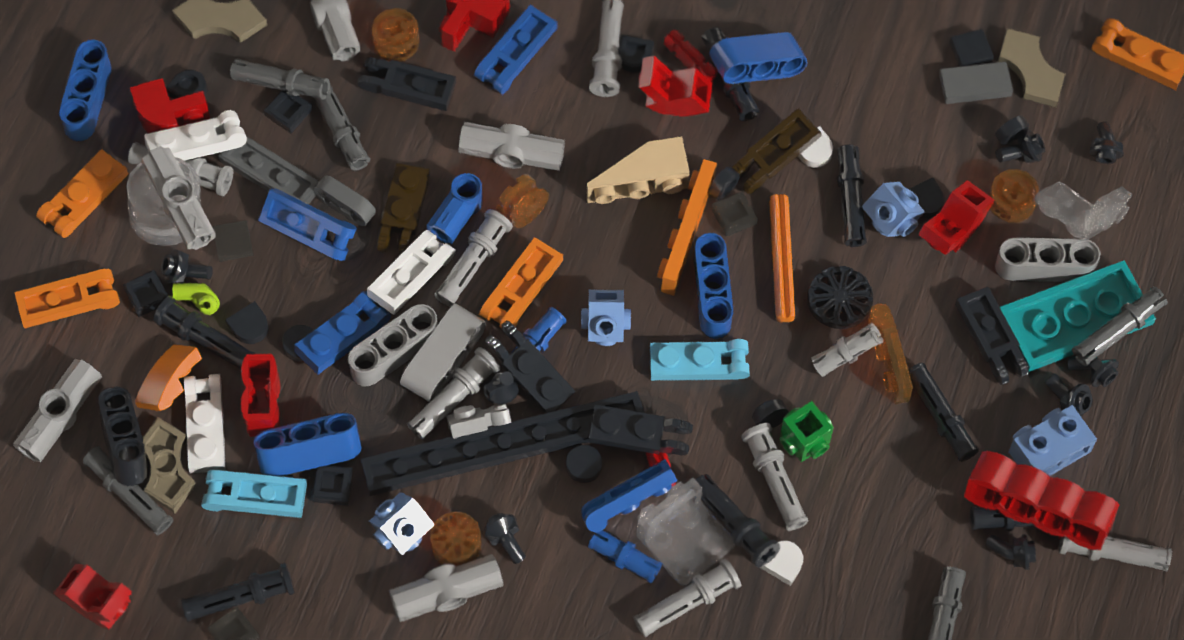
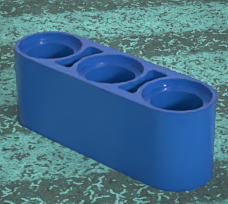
[709,32,808,84]
[59,40,111,141]
[693,233,733,339]
[254,413,362,477]

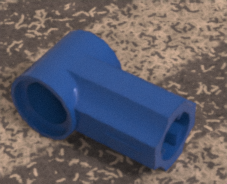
[427,173,483,244]

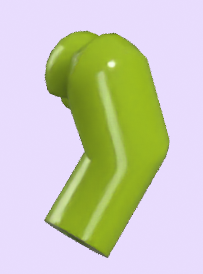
[172,283,220,315]

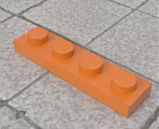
[657,159,717,296]

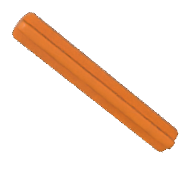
[769,194,795,323]

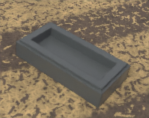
[939,62,1013,104]

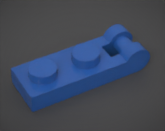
[474,5,557,94]
[258,188,357,261]
[294,291,391,375]
[581,459,678,532]

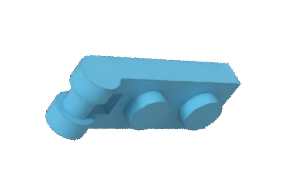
[650,339,750,381]
[201,470,307,518]

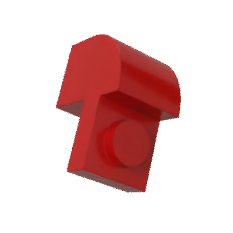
[439,0,510,52]
[639,56,712,117]
[130,78,210,134]
[918,180,995,255]
[53,564,132,630]

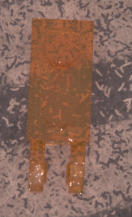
[867,302,913,404]

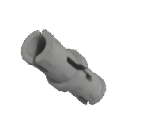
[811,323,883,377]

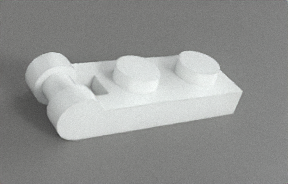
[144,110,247,162]
[367,230,455,315]
[184,374,226,473]

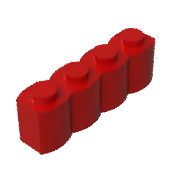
[964,451,1120,550]

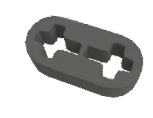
[313,175,376,226]

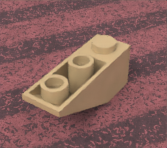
[587,137,690,204]

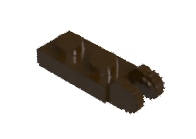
[732,108,822,194]
[377,163,430,255]

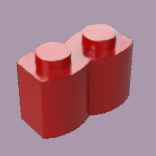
[241,354,281,437]

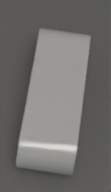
[995,238,1101,282]
[348,304,438,386]
[400,304,486,402]

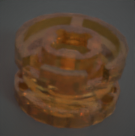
[372,8,420,62]
[989,169,1039,223]
[496,174,549,229]
[430,512,481,567]

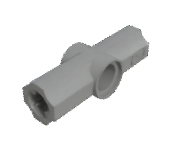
[310,0,360,61]
[459,122,565,171]
[142,146,215,250]
[13,359,102,462]
[389,554,503,622]

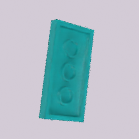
[1000,260,1156,372]

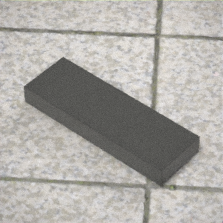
[218,136,319,204]

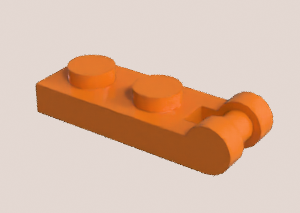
[1092,18,1184,90]
[36,149,128,238]
[479,237,563,330]
[14,269,120,329]

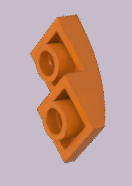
[135,344,202,411]

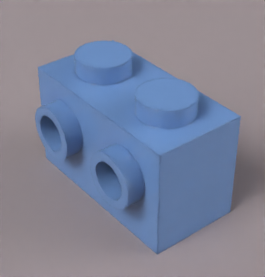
[1009,405,1097,476]

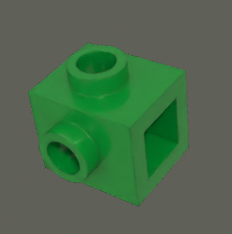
[780,401,833,463]

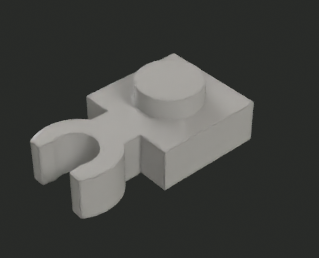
[446,403,511,438]

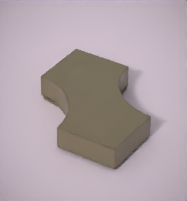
[173,0,267,43]
[998,29,1065,107]
[142,417,196,514]

